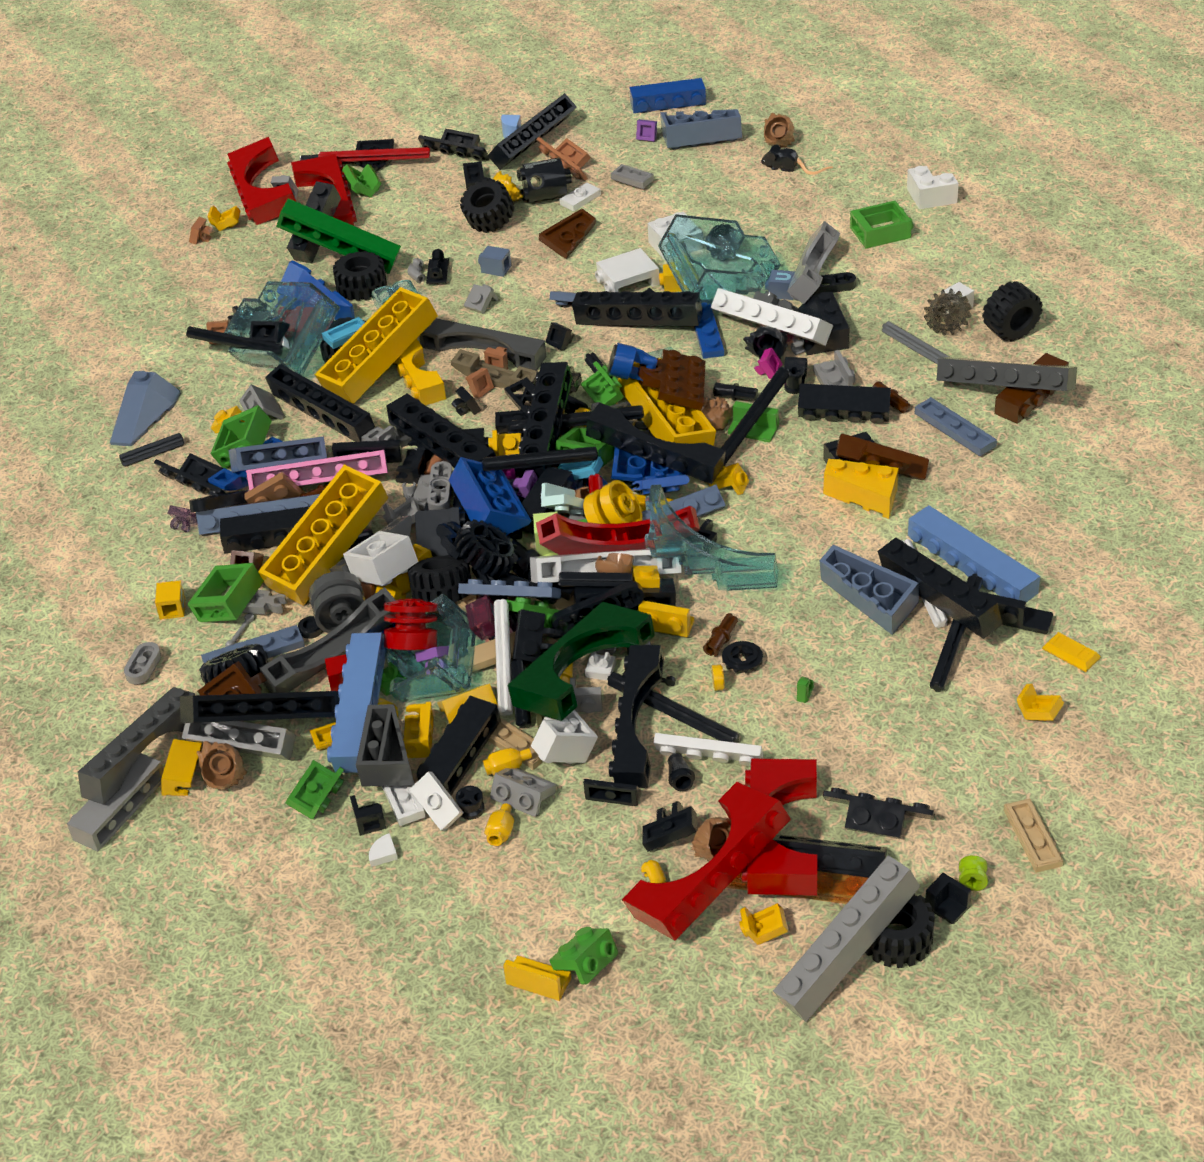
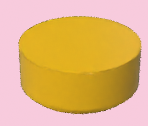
[711,664,725,691]

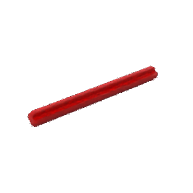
[318,147,430,162]

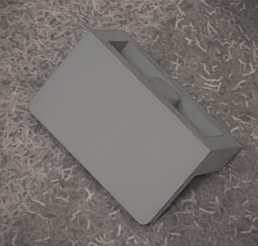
[239,384,284,420]

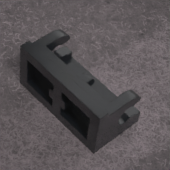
[395,439,432,484]

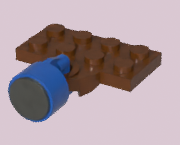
[607,343,706,411]

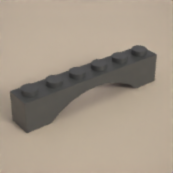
[419,318,547,371]
[936,357,1077,391]
[260,588,396,693]
[78,687,195,805]

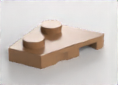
[244,472,305,504]

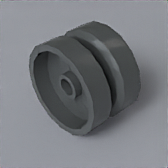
[308,571,366,633]

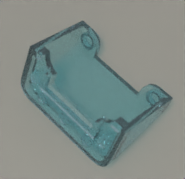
[389,594,476,702]

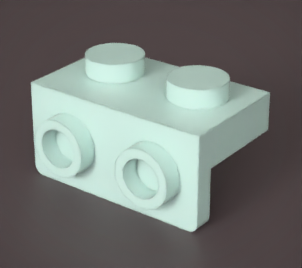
[541,483,584,516]

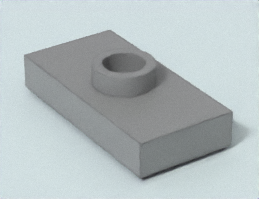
[611,164,654,189]

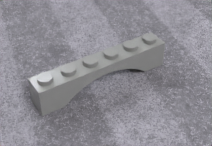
[787,221,840,304]

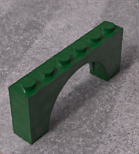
[507,602,655,721]

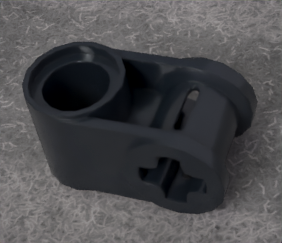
[784,357,808,394]

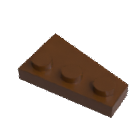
[539,209,596,259]

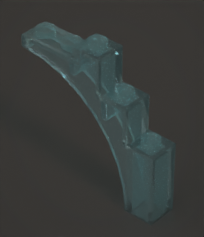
[645,485,779,591]

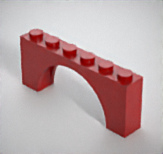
[227,137,297,225]
[291,154,357,226]
[742,758,817,896]
[621,782,791,941]

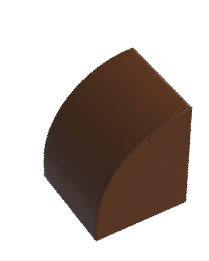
[230,550,264,571]

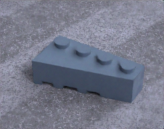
[660,109,742,149]
[819,545,919,635]

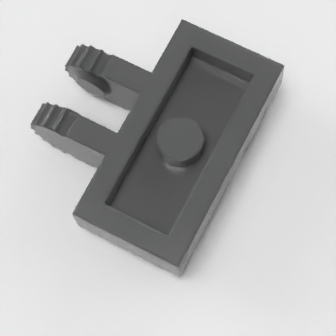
[753,291,799,312]

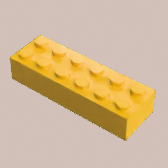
[314,287,438,404]
[618,358,716,446]
[258,465,389,606]

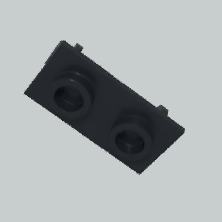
[426,249,449,284]

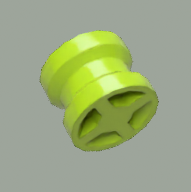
[959,855,988,891]

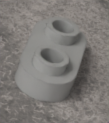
[124,642,161,684]

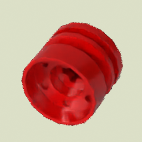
[384,599,437,650]

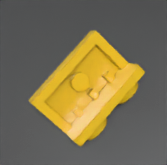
[638,601,694,637]

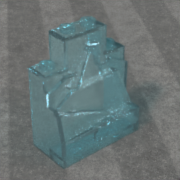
[658,214,781,305]
[224,281,341,375]

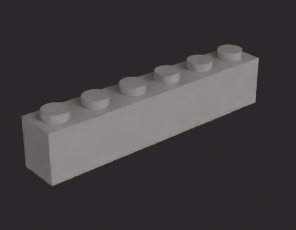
[773,855,920,1022]

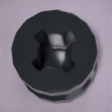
[456,786,485,820]

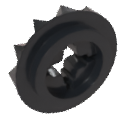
[722,641,763,674]

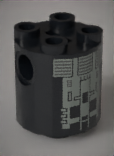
[516,157,572,204]

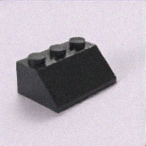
[798,292,850,355]

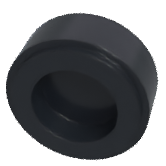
[298,616,323,639]

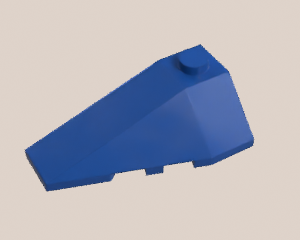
[278,260,355,320]
[611,447,686,482]

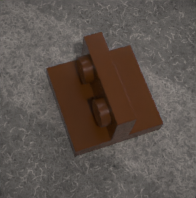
[197,661,267,722]

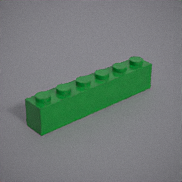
[276,198,401,274]

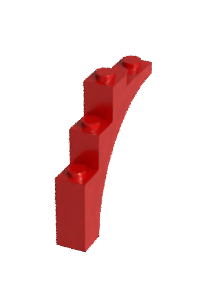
[536,506,700,555]

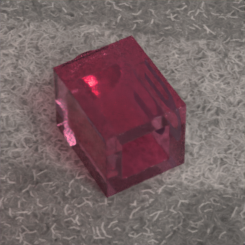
[465,595,495,641]

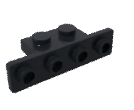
[418,128,490,161]
[154,453,225,496]
[982,592,1053,634]
[823,788,935,839]

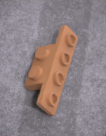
[536,137,591,181]

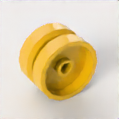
[583,480,643,524]

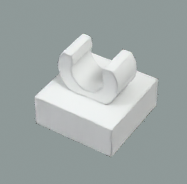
[585,651,616,681]

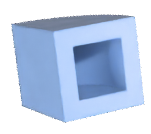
[501,115,521,138]

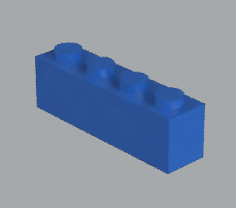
[629,78,706,113]

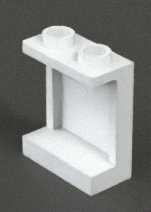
[595,248,660,292]

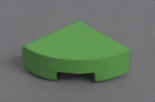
[797,676,814,703]

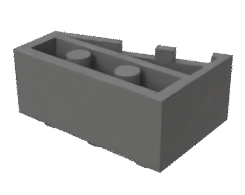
[356,704,414,787]

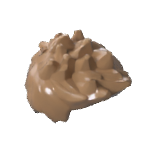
[764,113,795,148]
[701,397,733,431]
[197,741,247,790]
[691,817,731,862]

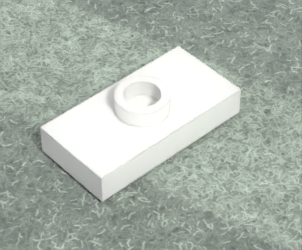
[560,183,601,211]
[409,771,464,831]

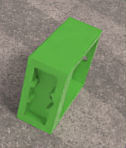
[850,201,913,249]
[210,405,272,469]
[556,426,615,468]
[188,563,264,622]

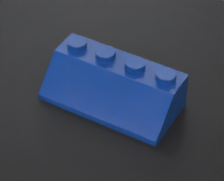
[449,457,531,535]

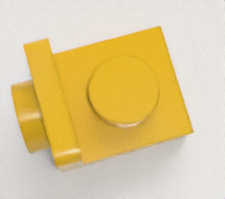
[488,430,521,456]

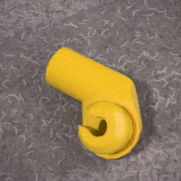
[641,860,666,883]

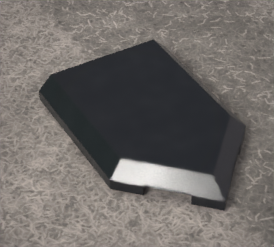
[355,139,394,171]

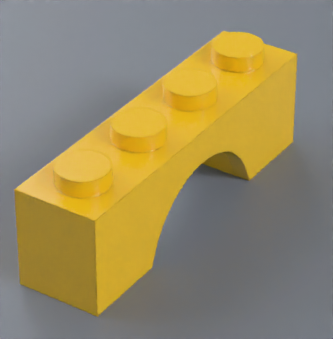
[393,339,446,405]

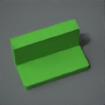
[728,401,779,442]

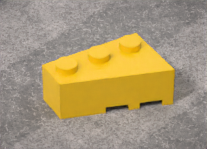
[823,459,898,519]

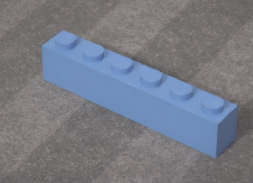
[908,505,1040,601]
[327,632,387,773]

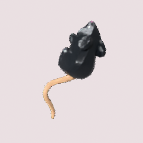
[761,144,833,175]

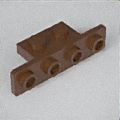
[836,433,929,480]

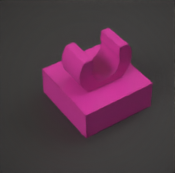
[754,348,783,379]

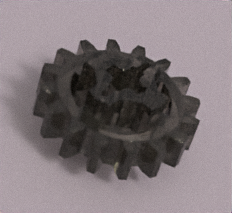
[924,288,972,336]

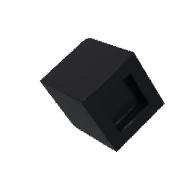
[350,795,386,836]
[925,873,972,924]

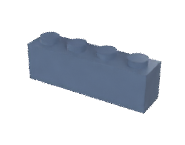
[228,436,327,473]

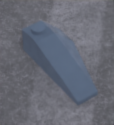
[110,371,181,446]

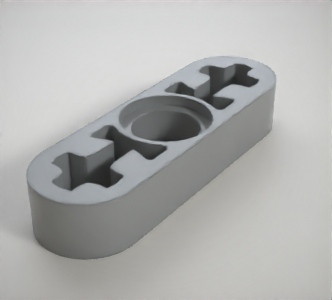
[427,461,452,510]

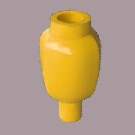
[483,748,532,776]
[484,803,514,846]

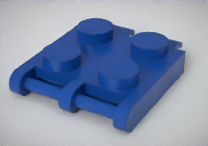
[631,475,689,495]

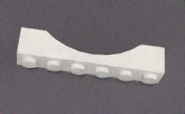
[711,288,833,346]
[530,547,682,583]

